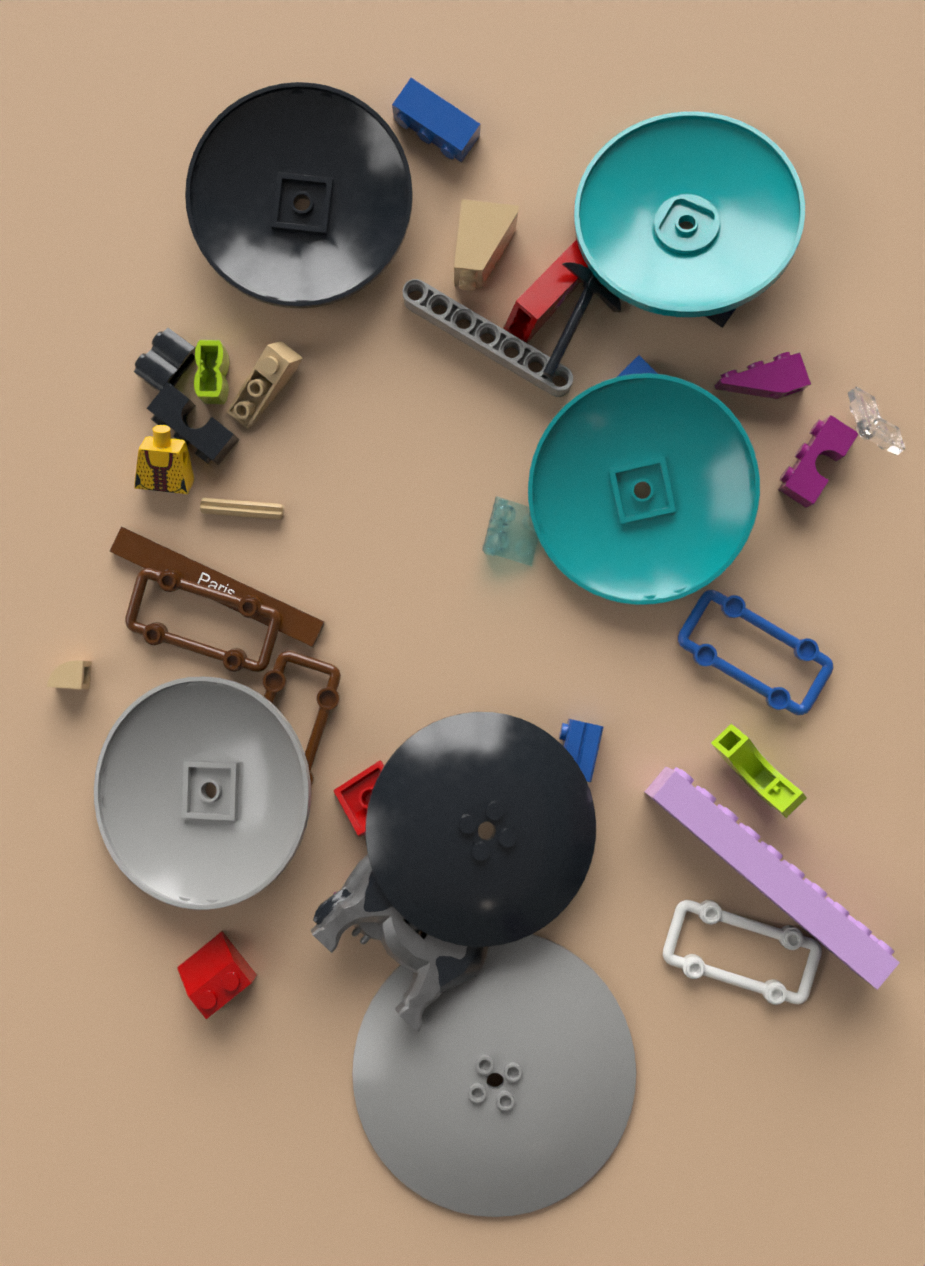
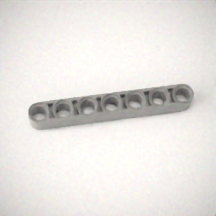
[403,279,573,397]

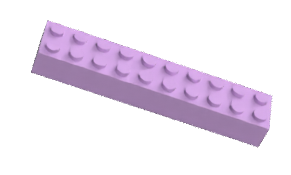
[645,767,900,990]

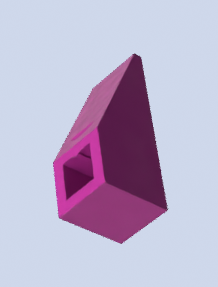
[714,352,811,399]

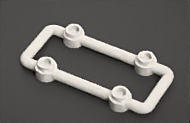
[663,900,822,1005]

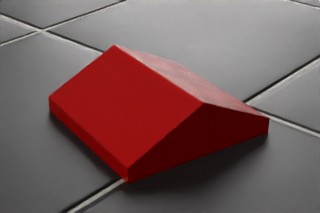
[333,760,384,837]

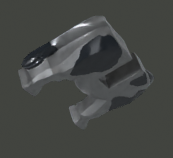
[311,854,488,1033]

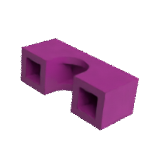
[778,415,859,508]

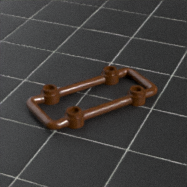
[125,568,281,672]
[263,651,341,786]

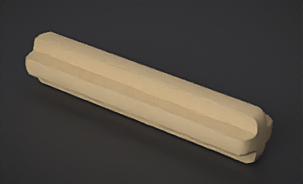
[200,498,284,520]

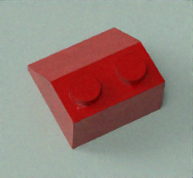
[177,931,257,1019]

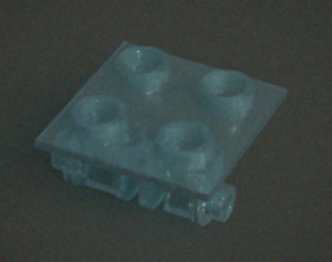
[482,496,538,566]

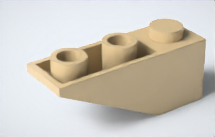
[227,341,303,429]

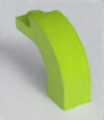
[711,724,807,818]

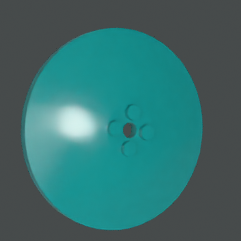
[574,111,805,318]

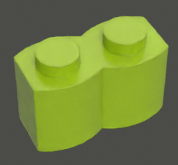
[194,340,230,404]

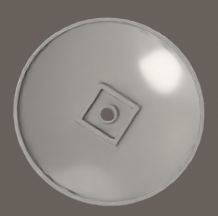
[94,676,311,910]

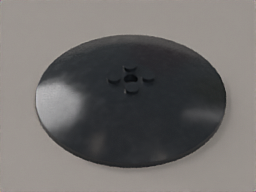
[185,82,413,308]
[365,712,596,947]

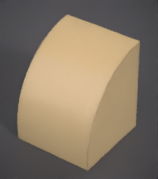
[47,660,92,689]

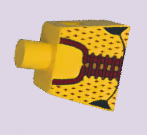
[134,425,195,494]

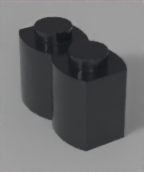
[134,328,196,392]

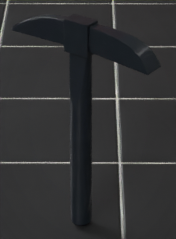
[543,262,621,378]

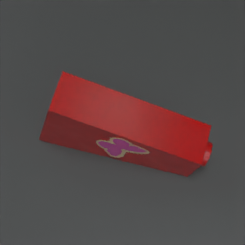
[504,239,589,343]

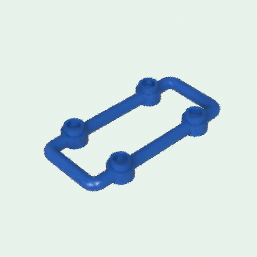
[678,590,834,715]

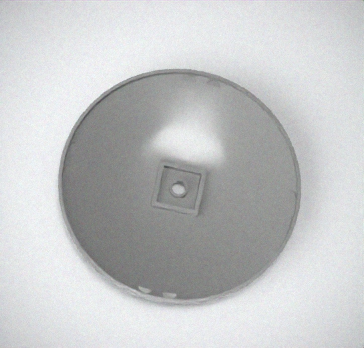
[352,934,636,1217]

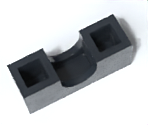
[147,382,239,465]

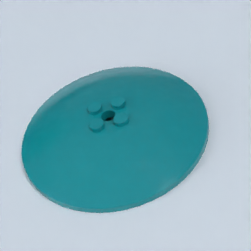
[528,373,760,605]

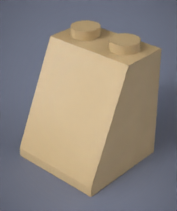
[454,199,519,291]

